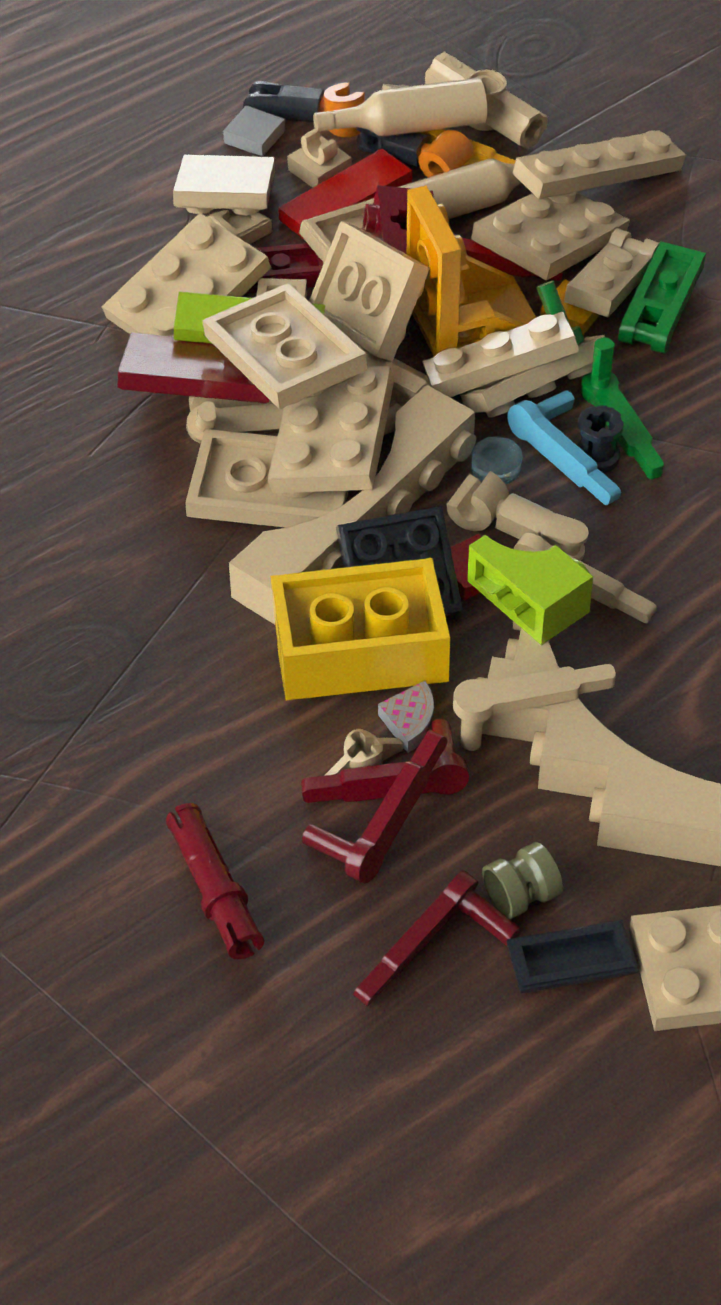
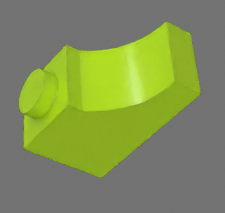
[467,535,593,645]

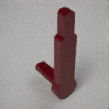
[301,719,469,803]
[302,730,448,884]
[353,870,520,1007]

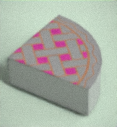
[378,681,434,753]

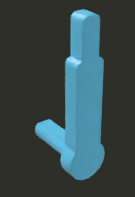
[507,391,621,505]

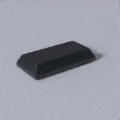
[506,920,638,994]

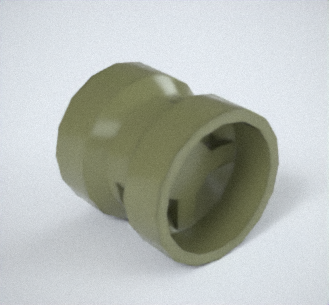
[482,842,563,919]

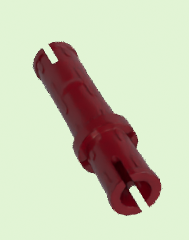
[166,803,265,960]

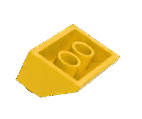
[270,558,450,701]

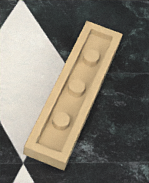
[512,131,686,199]

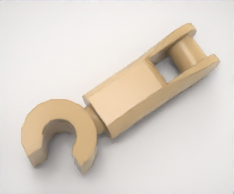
[447,471,589,561]

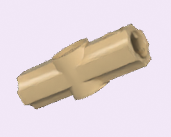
[425,52,547,150]

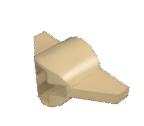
[324,729,403,776]

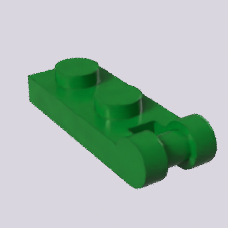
[618,241,706,354]

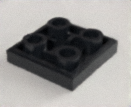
[336,506,463,615]

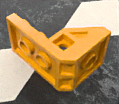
[407,185,536,357]

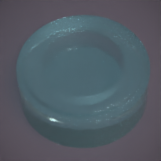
[471,437,523,485]

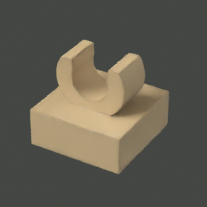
[288,129,352,187]

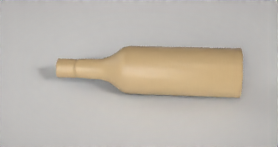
[313,77,487,137]
[400,159,522,220]

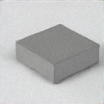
[223,106,285,157]

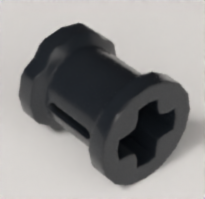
[577,406,624,473]

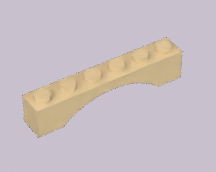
[229,385,476,625]

